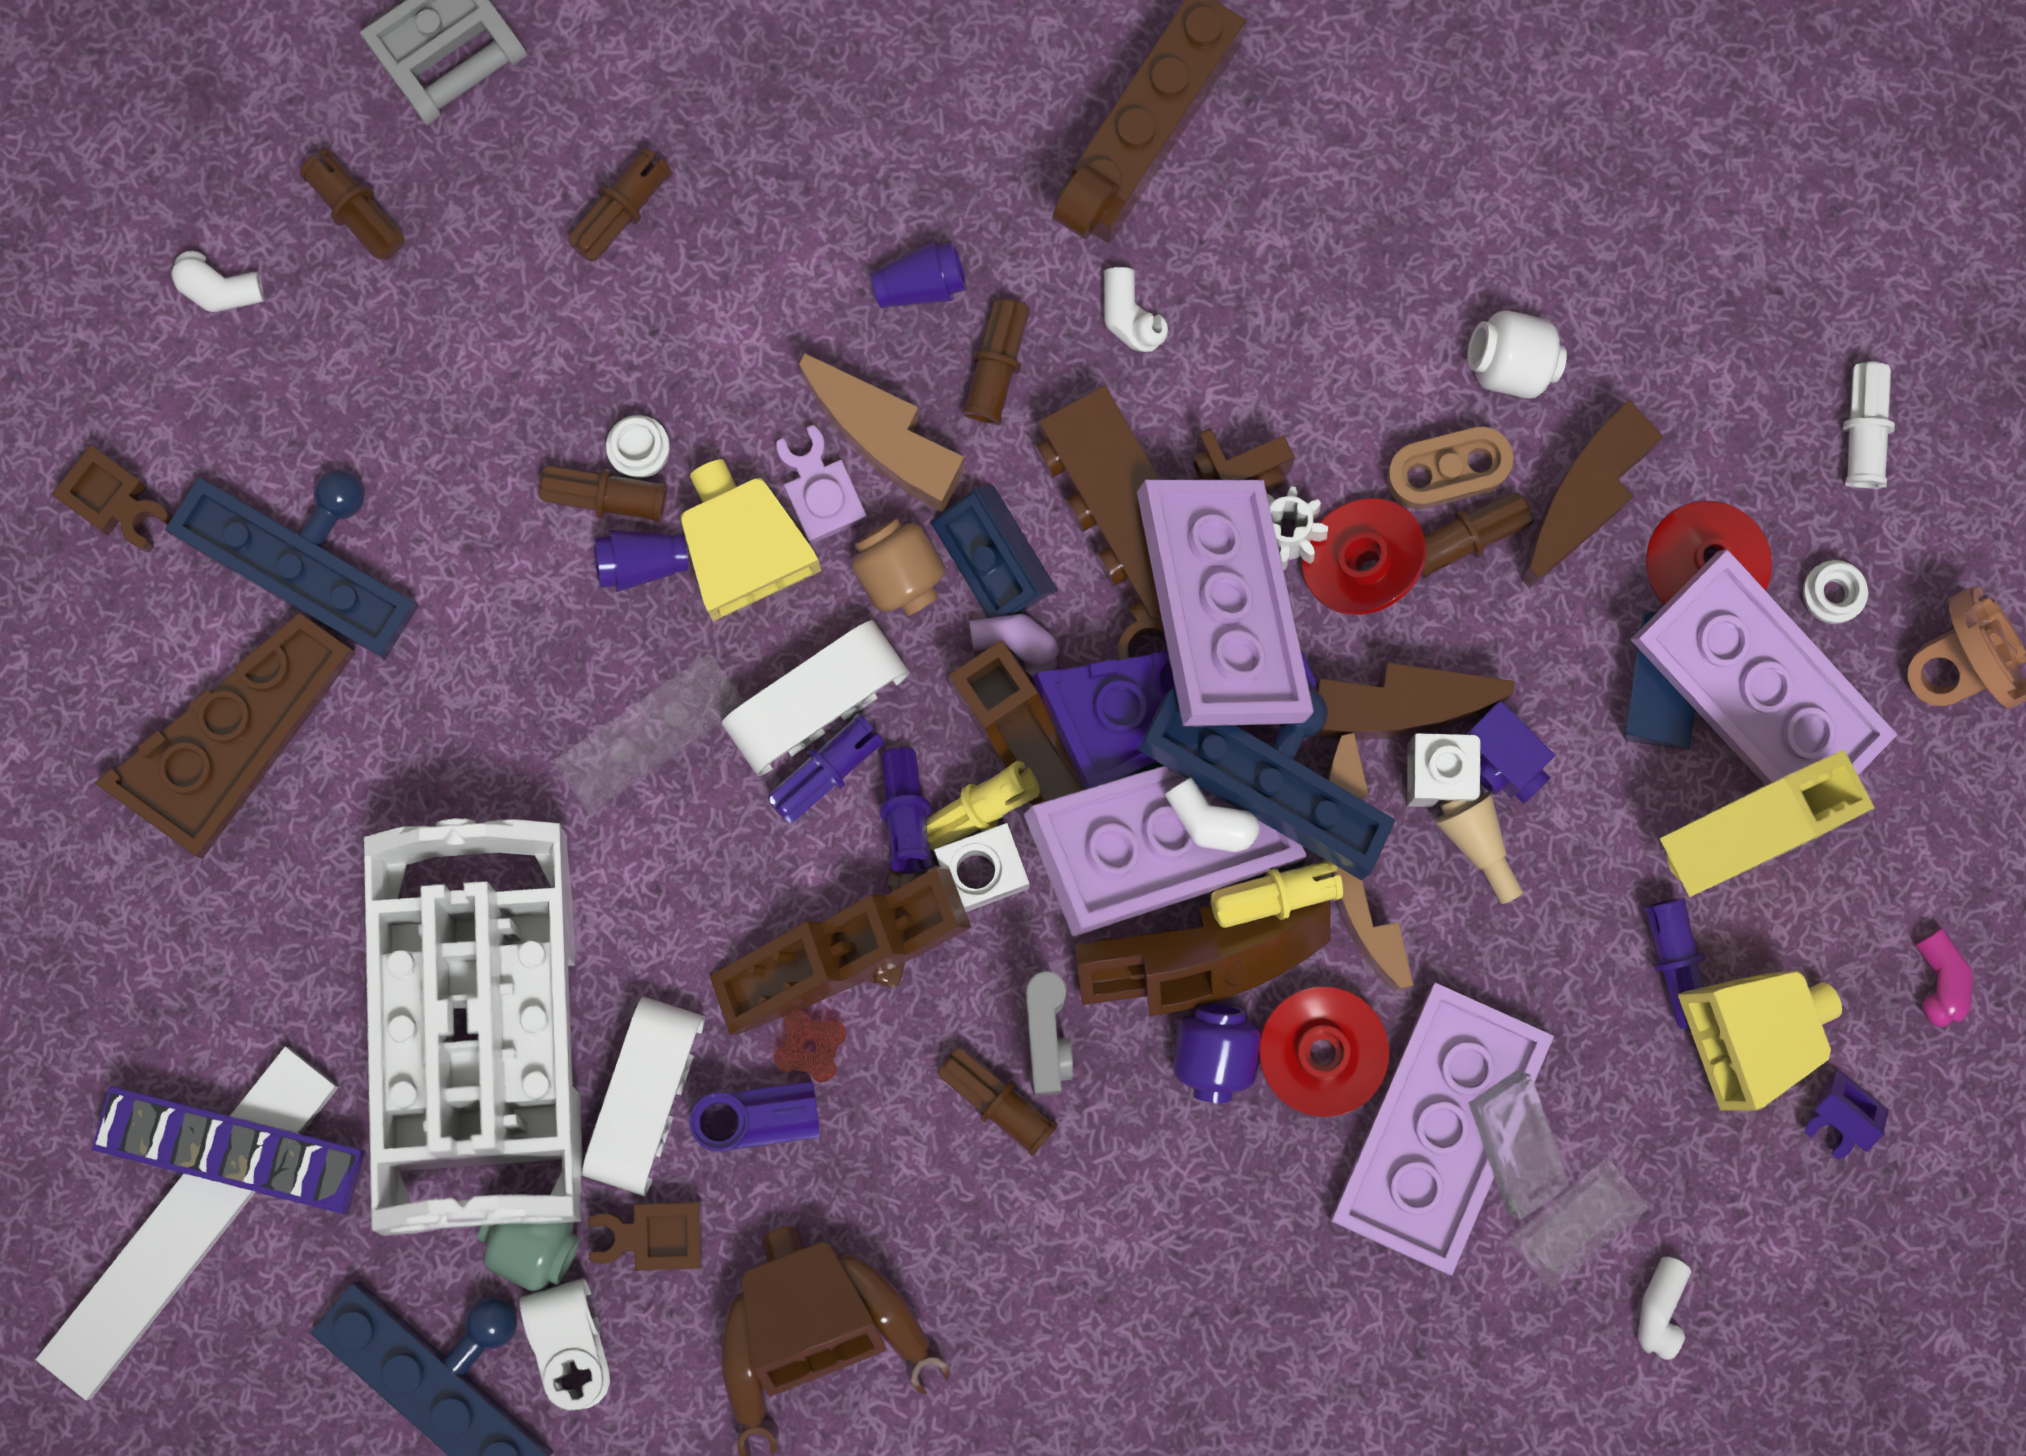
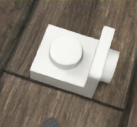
[1407,734,1480,807]

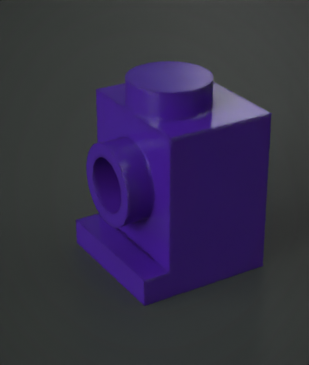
[1466,701,1556,804]

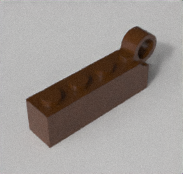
[1052,0,1247,244]
[1034,385,1167,660]

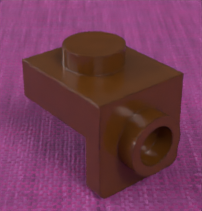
[1191,428,1295,494]

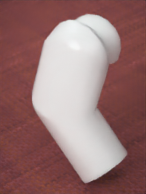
[171,251,265,312]
[1104,267,1168,352]
[1637,1257,1692,1360]

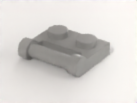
[359,0,528,126]
[1026,971,1073,1097]

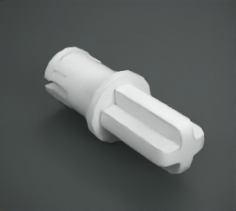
[1843,362,1895,489]

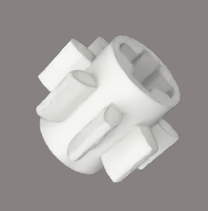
[1267,486,1328,570]

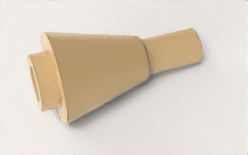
[1434,792,1523,904]

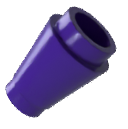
[870,240,967,309]
[593,530,688,593]

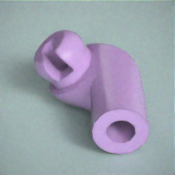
[969,614,1059,676]

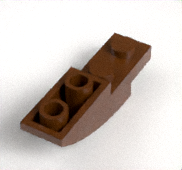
[1075,900,1331,1016]

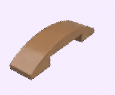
[1326,733,1414,992]

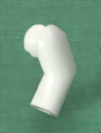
[1165,778,1259,852]

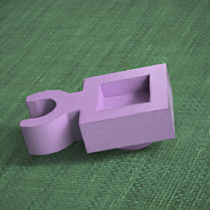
[776,425,867,545]

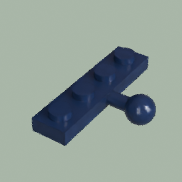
[165,469,418,661]
[1137,688,1396,881]
[310,1281,554,1456]

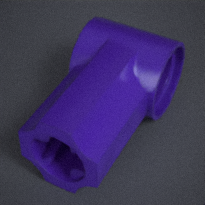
[690,1081,820,1153]

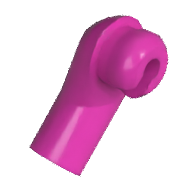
[1915,927,1973,1027]

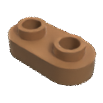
[1387,427,1514,509]

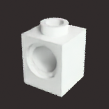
[927,823,1030,912]

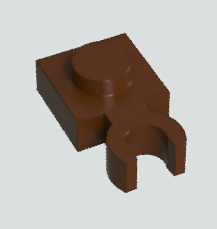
[51,445,173,552]
[588,1202,703,1271]

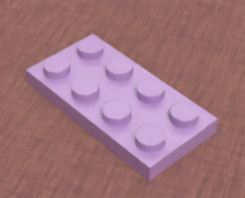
[1137,480,1314,726]
[1630,549,1898,786]
[1024,766,1307,936]
[1329,983,1554,1276]

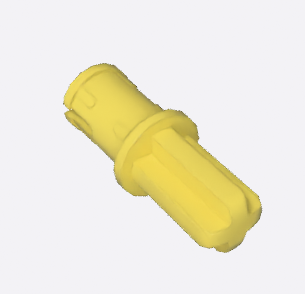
[926,761,1040,851]
[1211,860,1343,928]

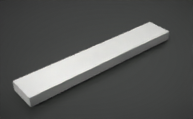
[36,1047,339,1400]

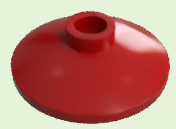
[1302,498,1427,615]
[1646,501,1772,605]
[1259,987,1389,1117]

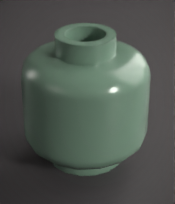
[477,1194,581,1291]

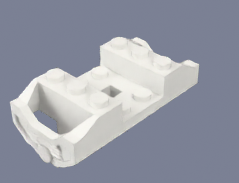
[364,819,582,1235]

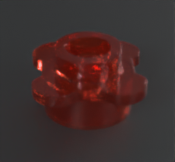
[774,1010,846,1082]

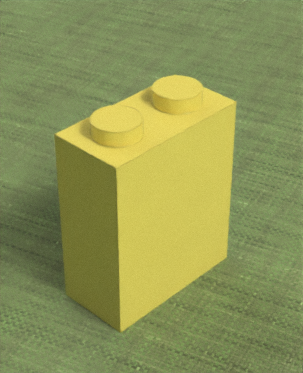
[1660,750,1875,897]

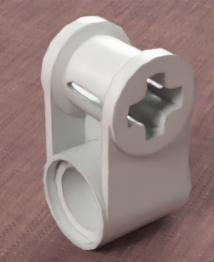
[519,1277,610,1410]

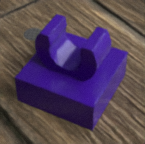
[1805,1069,1889,1159]

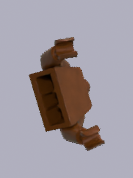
[721,1226,950,1456]

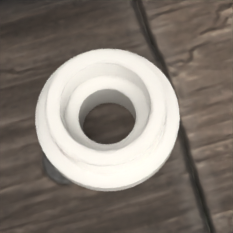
[1802,560,1868,624]

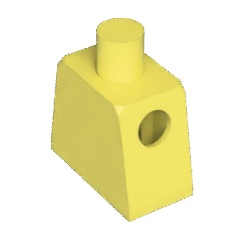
[680,459,822,621]
[1678,971,1842,1110]

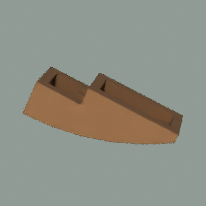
[799,353,965,513]

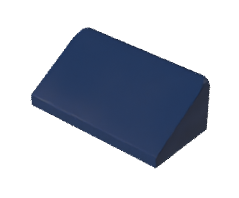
[930,485,1058,618]
[1626,610,1695,750]

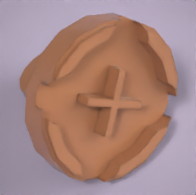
[1908,586,2026,709]

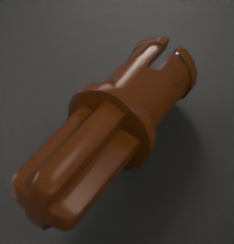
[568,147,672,262]
[300,149,405,260]
[962,298,1030,425]
[539,465,668,523]
[1421,493,1533,578]
[938,1047,1058,1157]

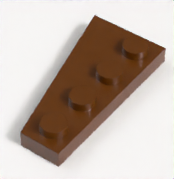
[94,613,355,859]

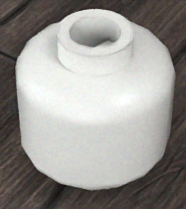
[1467,311,1567,398]

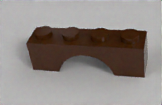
[948,640,1084,807]

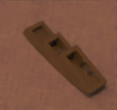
[710,867,972,1035]

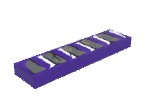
[91,1086,366,1214]

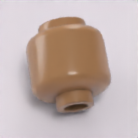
[851,518,946,616]

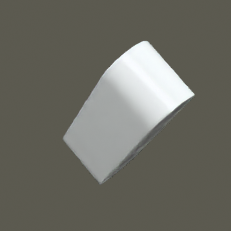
[722,620,910,776]
[582,996,705,1196]

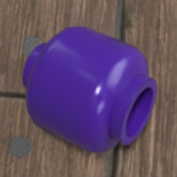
[1173,1003,1261,1103]

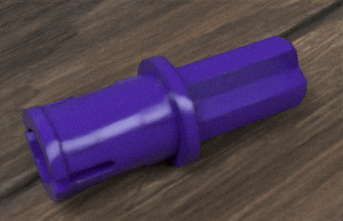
[767,713,885,823]
[879,746,932,874]
[1644,898,1706,1029]

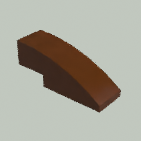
[1521,399,1663,589]
[1312,662,1515,740]

